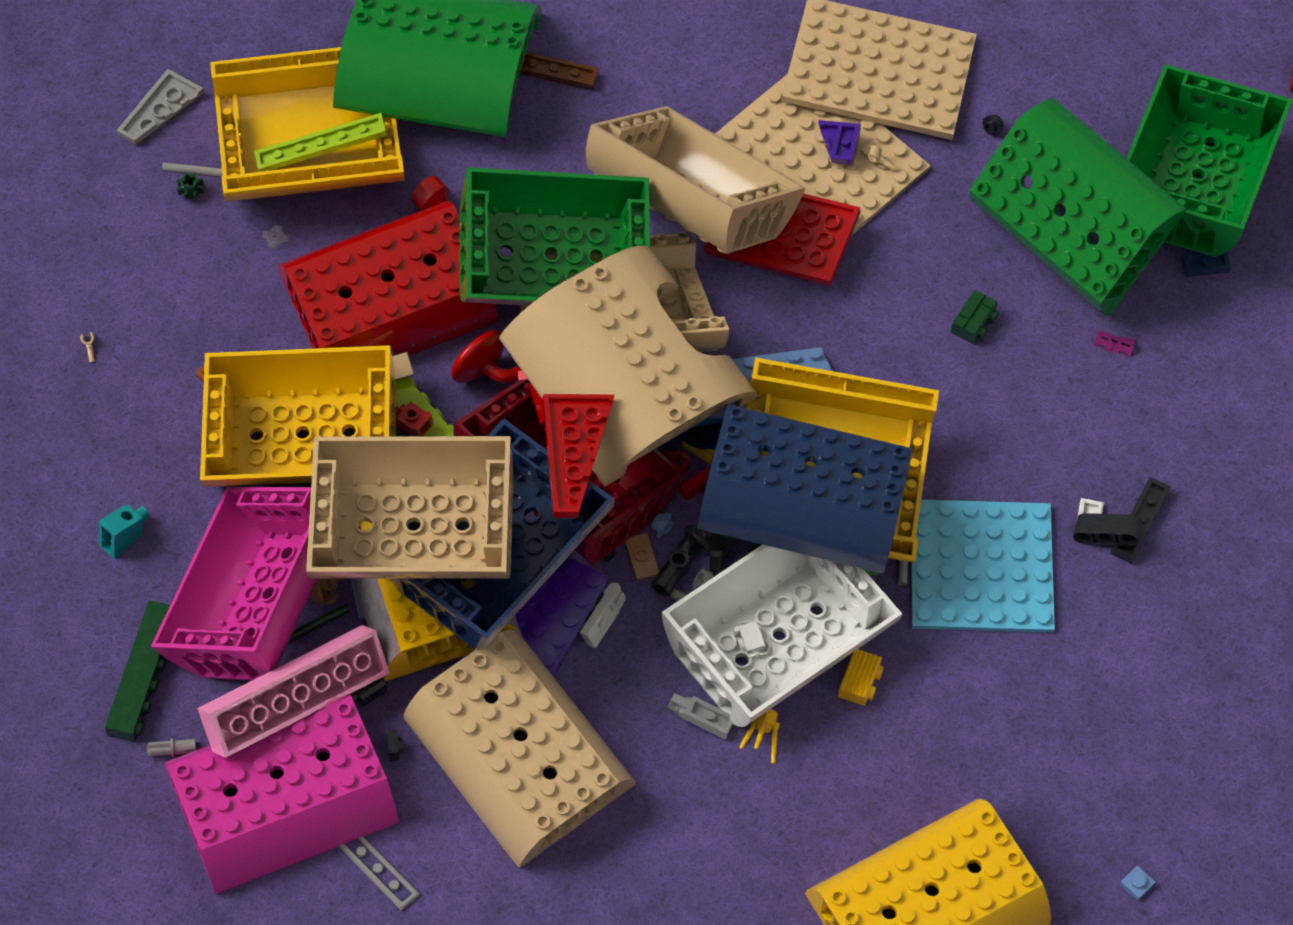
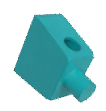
[99,505,150,559]

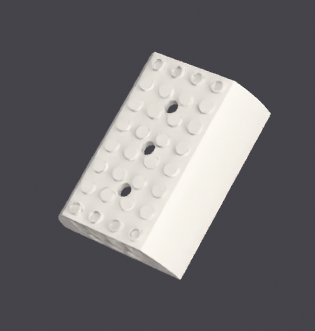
[662,545,902,727]

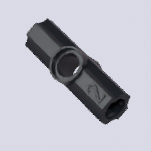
[651,535,702,596]

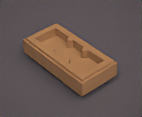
[625,533,659,582]

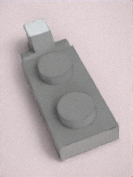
[668,693,733,739]

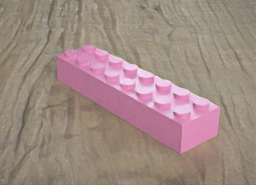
[197,625,390,758]

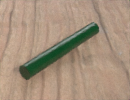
[288,604,350,644]

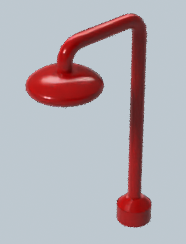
[411,175,521,383]

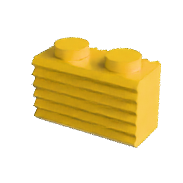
[838,649,884,706]

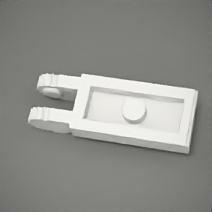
[580,583,626,648]

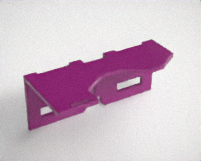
[1093,331,1136,357]

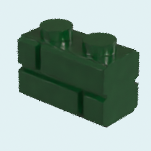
[951,290,999,345]

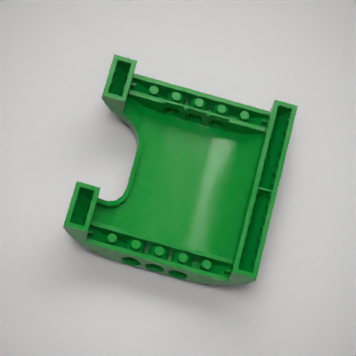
[333,0,542,137]

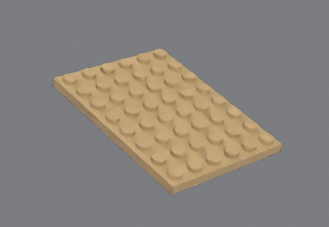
[781,0,976,140]
[715,74,931,236]

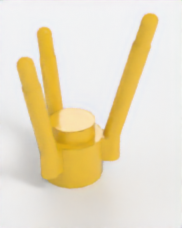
[739,709,780,764]

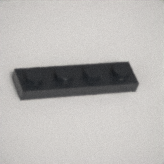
[1110,477,1171,564]

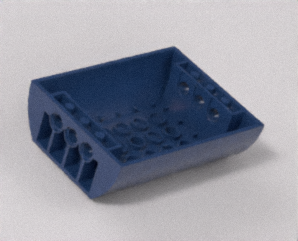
[697,404,913,574]

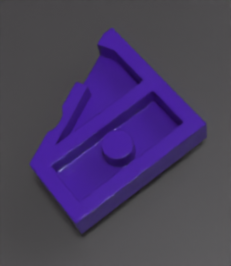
[818,120,861,165]

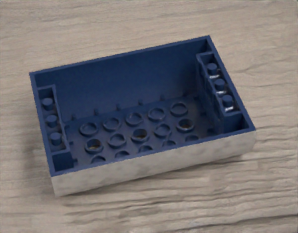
[390,419,614,650]

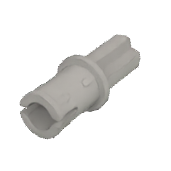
[147,738,196,757]

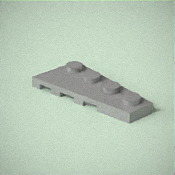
[116,69,204,145]

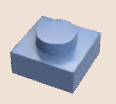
[1120,866,1155,900]

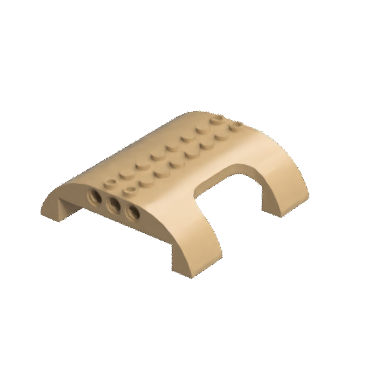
[499,246,758,487]

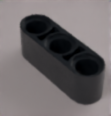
[1073,513,1143,546]

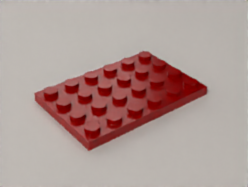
[704,193,861,286]

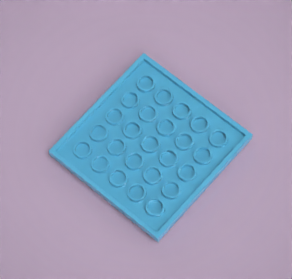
[911,500,1055,633]

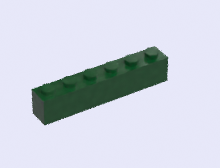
[105,600,170,742]

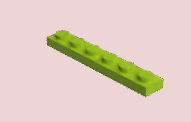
[254,113,387,172]

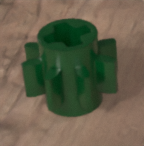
[177,172,204,201]

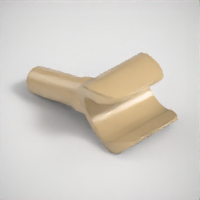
[868,146,896,171]
[80,332,95,363]

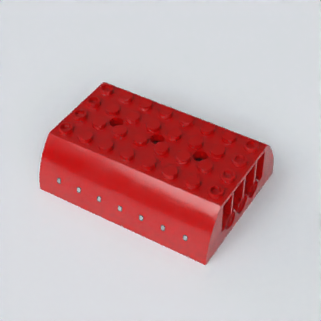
[278,201,497,356]

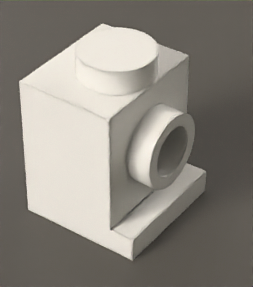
[733,621,765,660]

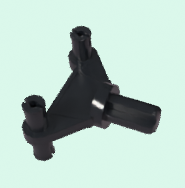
[684,523,742,577]

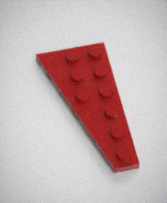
[543,394,615,518]

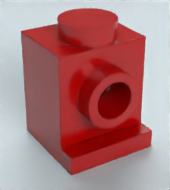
[396,401,434,437]

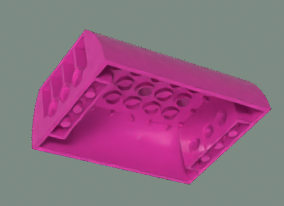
[151,487,317,680]
[164,694,399,894]

